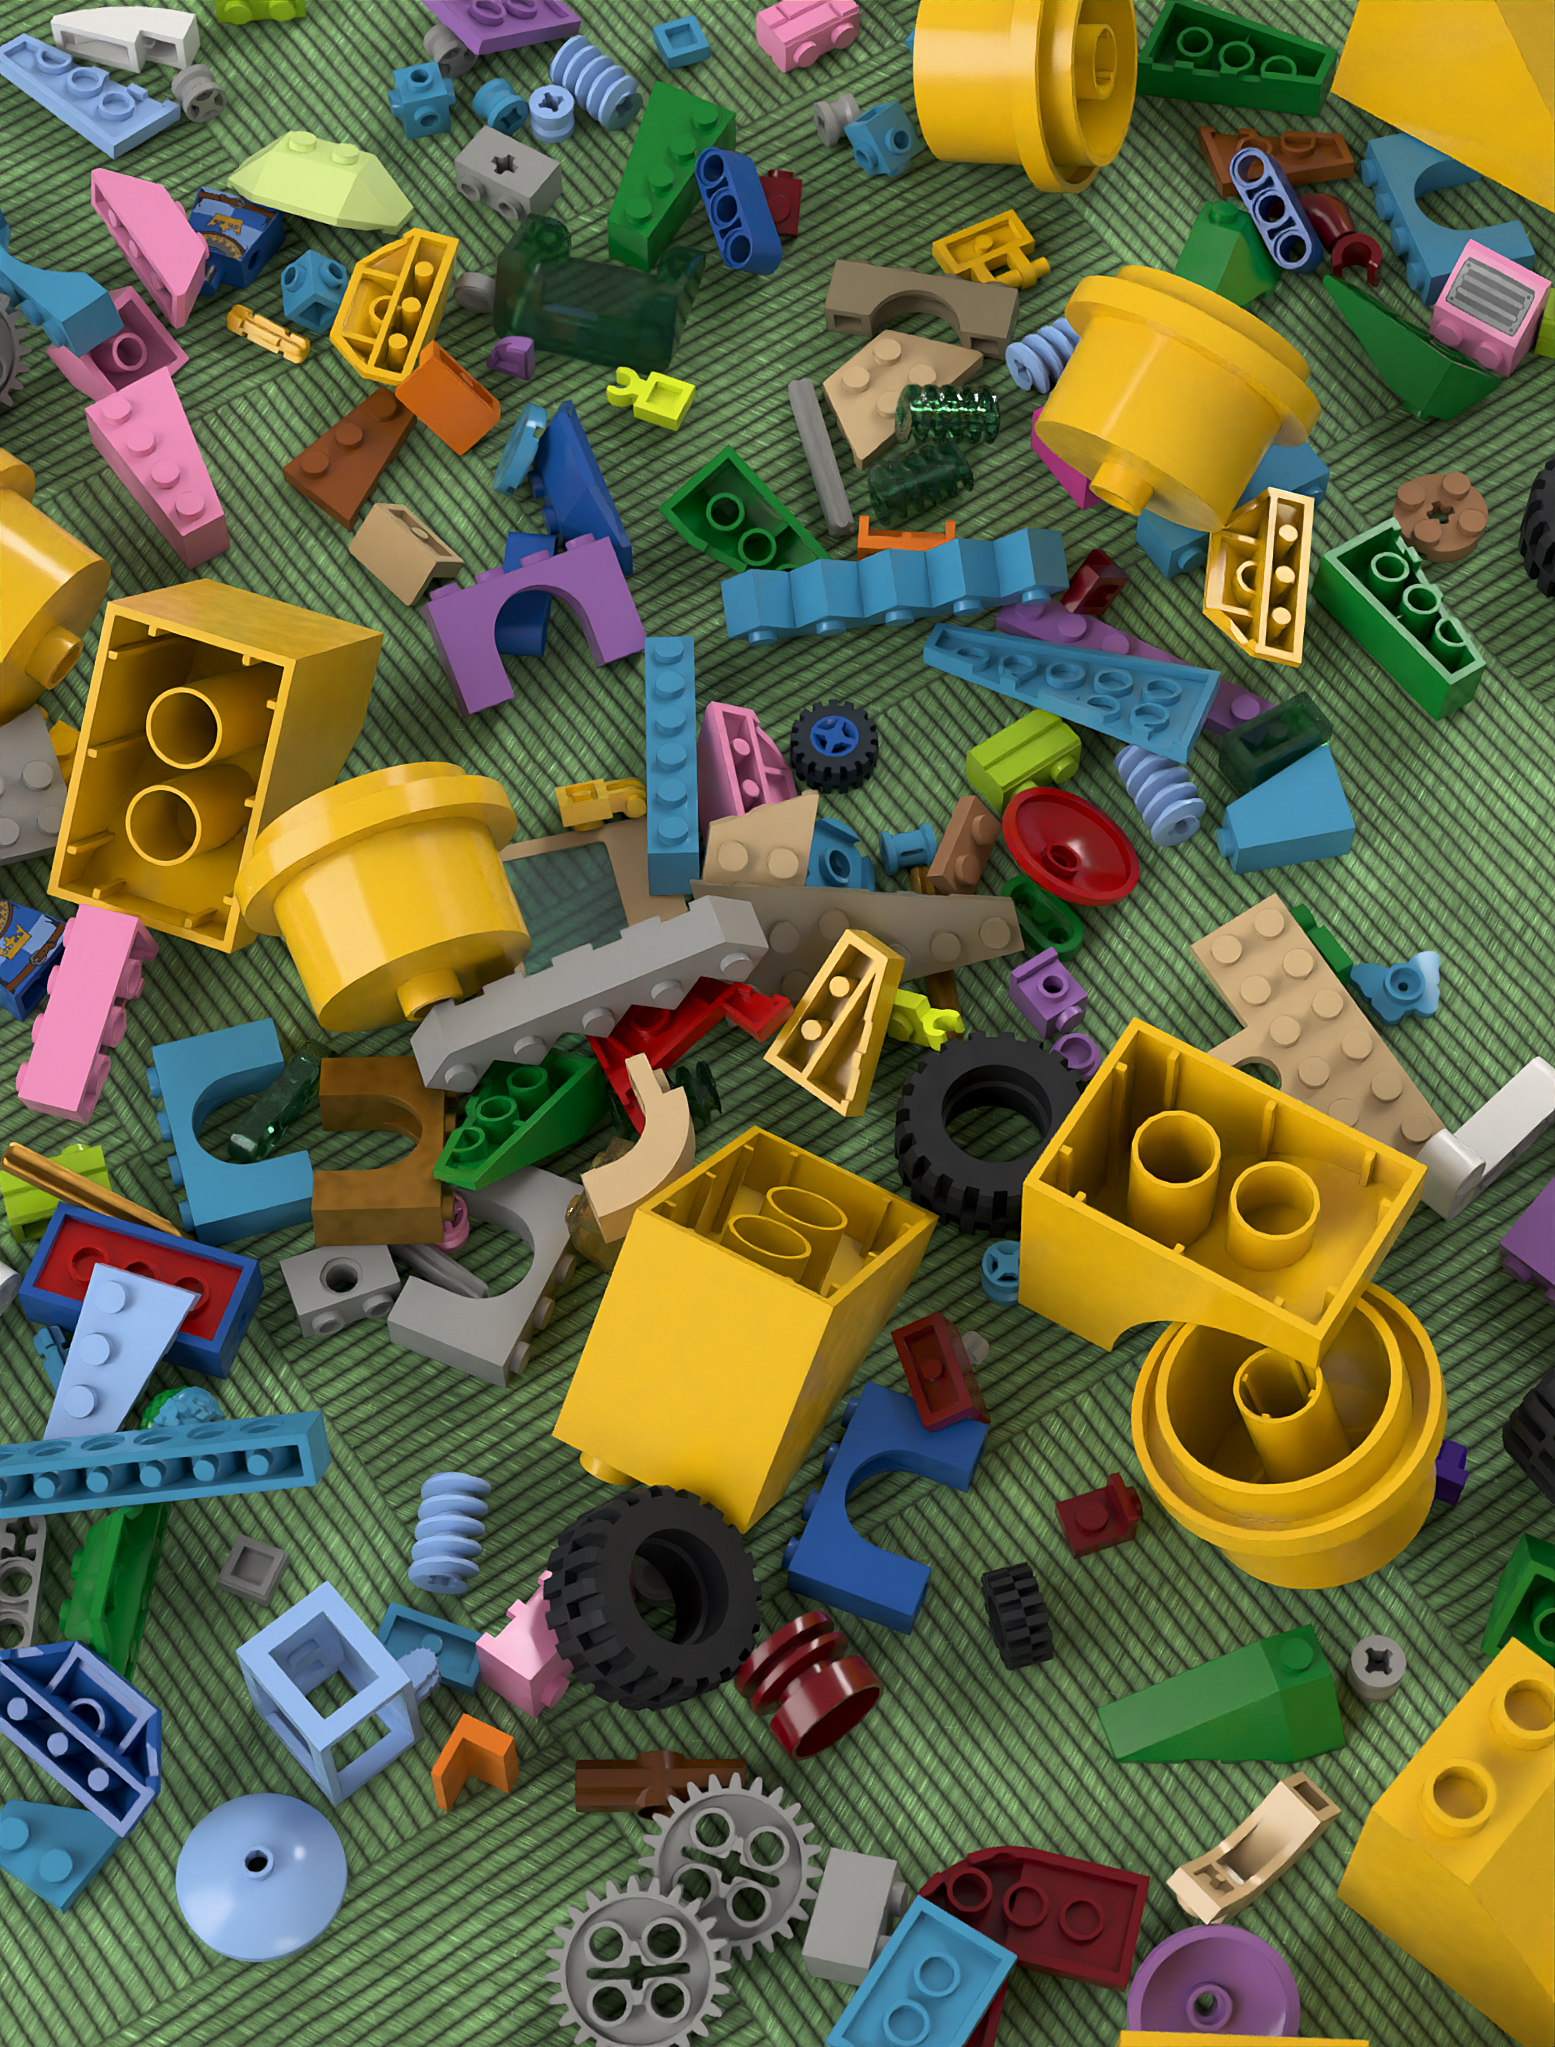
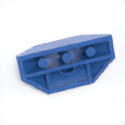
[527,399,633,576]
[0,1640,162,1838]

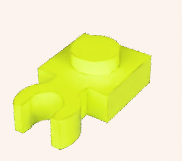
[606,367,695,432]

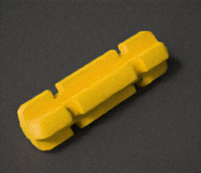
[226,304,311,364]

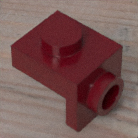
[759,170,803,237]

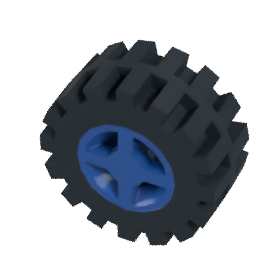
[790,699,879,794]

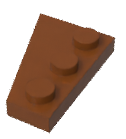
[1198,126,1354,198]
[282,385,418,532]

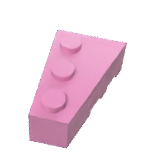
[475,1569,636,1719]

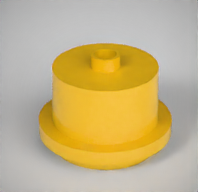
[913,0,1138,194]
[1034,265,1321,532]
[0,448,111,727]
[234,762,532,1032]
[1131,1282,1447,1590]

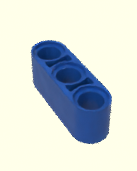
[695,147,783,276]
[1230,148,1324,274]
[494,531,558,658]

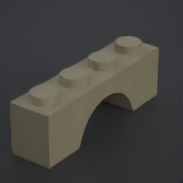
[824,259,1020,360]

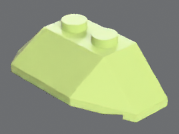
[227,131,414,235]

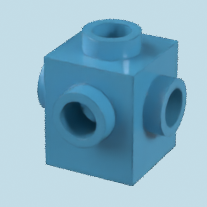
[388,61,456,140]
[843,101,924,177]
[281,249,348,334]

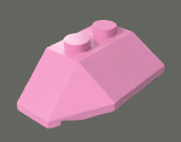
[91,168,209,329]
[696,701,798,848]

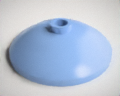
[176,1793,348,1962]

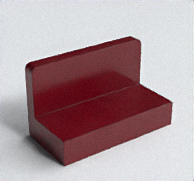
[890,1311,991,1433]

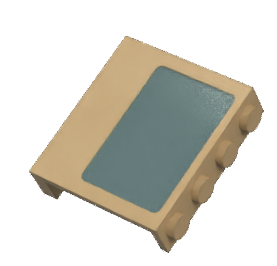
[499,815,688,978]

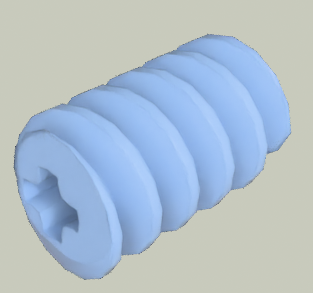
[549,35,643,132]
[1005,318,1080,394]
[1113,744,1206,847]
[408,1472,491,1595]

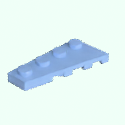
[0,33,180,159]
[43,1263,202,1440]

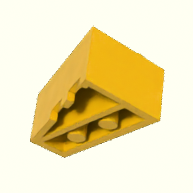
[763,929,906,1117]

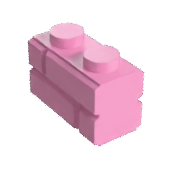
[756,0,860,74]

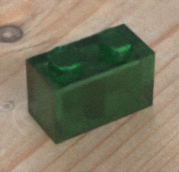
[1218,691,1334,797]

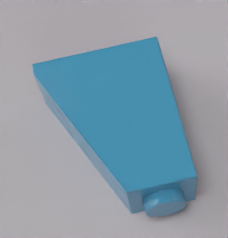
[1216,745,1356,875]

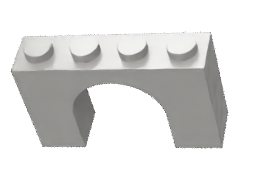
[387,1165,597,1389]

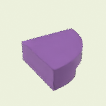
[487,336,536,381]

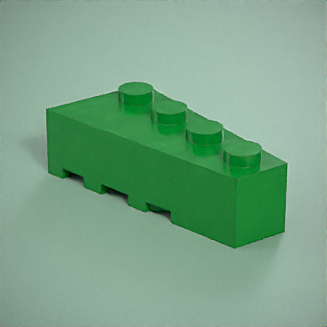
[607,80,736,274]
[1310,516,1487,721]

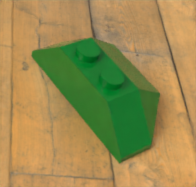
[59,1501,172,1684]

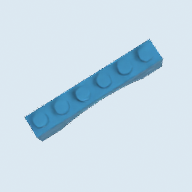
[0,209,125,358]
[645,636,700,895]

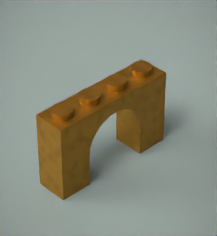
[311,1056,458,1246]

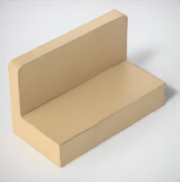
[349,503,465,606]

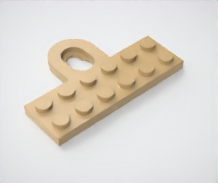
[1190,893,1448,1160]

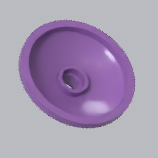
[1127,1924,1300,2037]

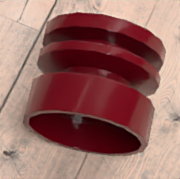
[734,1610,884,1761]

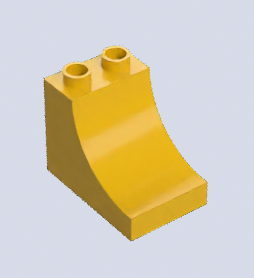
[1018,1017,1428,1370]

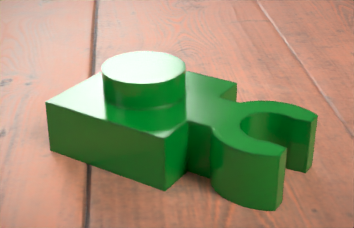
[1289,903,1354,988]

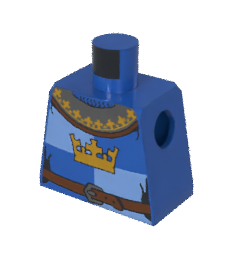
[188,186,285,297]
[0,899,67,1023]

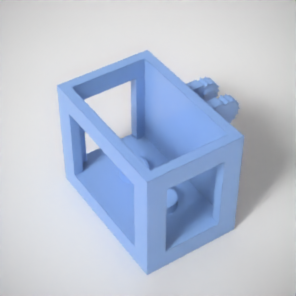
[236,1580,441,1807]

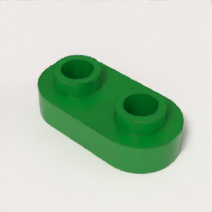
[1001,875,1084,963]

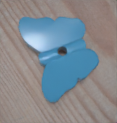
[1348,951,1441,1026]

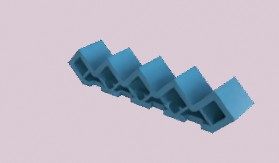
[721,528,1070,647]

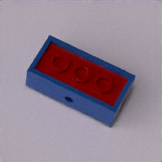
[18,1201,265,1380]

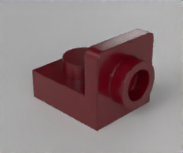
[1060,549,1130,615]
[1054,1472,1143,1559]

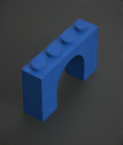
[781,1381,989,1636]

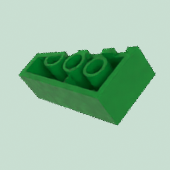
[1135,0,1338,117]

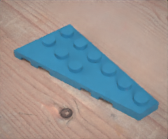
[923,622,1221,765]

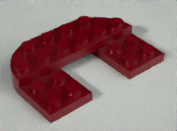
[909,1846,1151,2047]

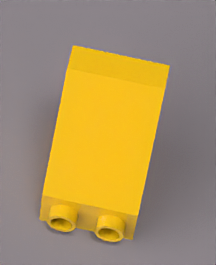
[1330,0,1555,213]
[47,578,384,954]
[552,1125,939,1535]
[1336,1637,1555,2047]

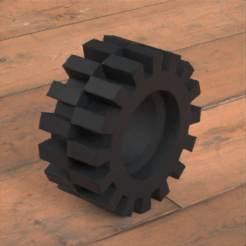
[981,1562,1054,1671]

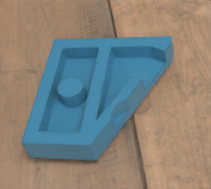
[0,1799,125,1914]

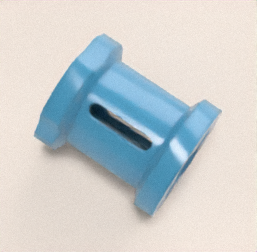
[879,823,938,876]

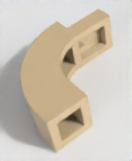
[580,1052,696,1244]
[1166,1771,1342,1925]

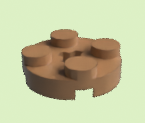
[1391,472,1488,563]

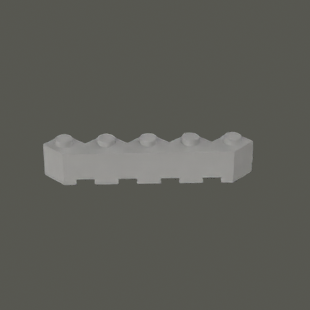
[410,895,769,1093]

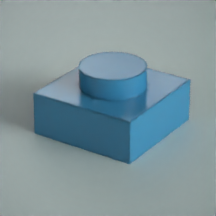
[653,15,710,70]

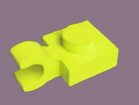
[887,989,965,1051]

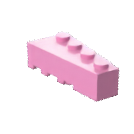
[16,903,160,1124]

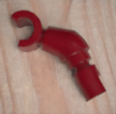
[1268,189,1382,288]

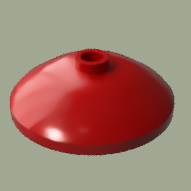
[1002,787,1140,907]

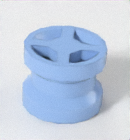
[529,85,575,144]

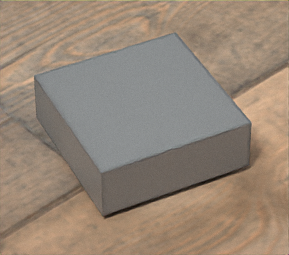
[216,1534,291,1607]

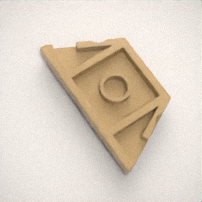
[822,329,983,471]
[701,789,819,887]

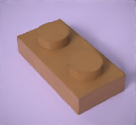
[926,795,1002,896]

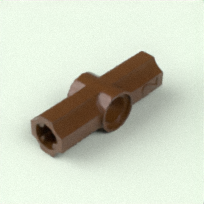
[575,1750,746,1821]

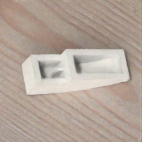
[51,6,201,73]

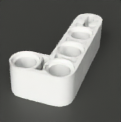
[1416,1056,1555,1222]

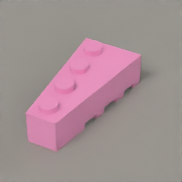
[85,366,231,570]

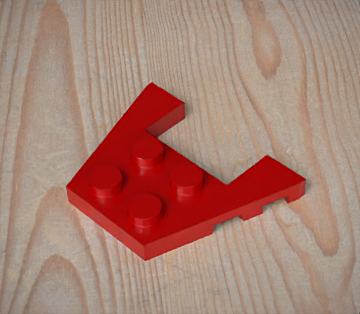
[585,976,795,1137]

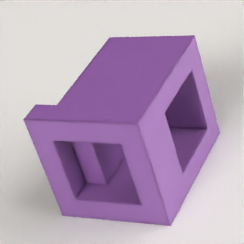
[1008,947,1088,1040]

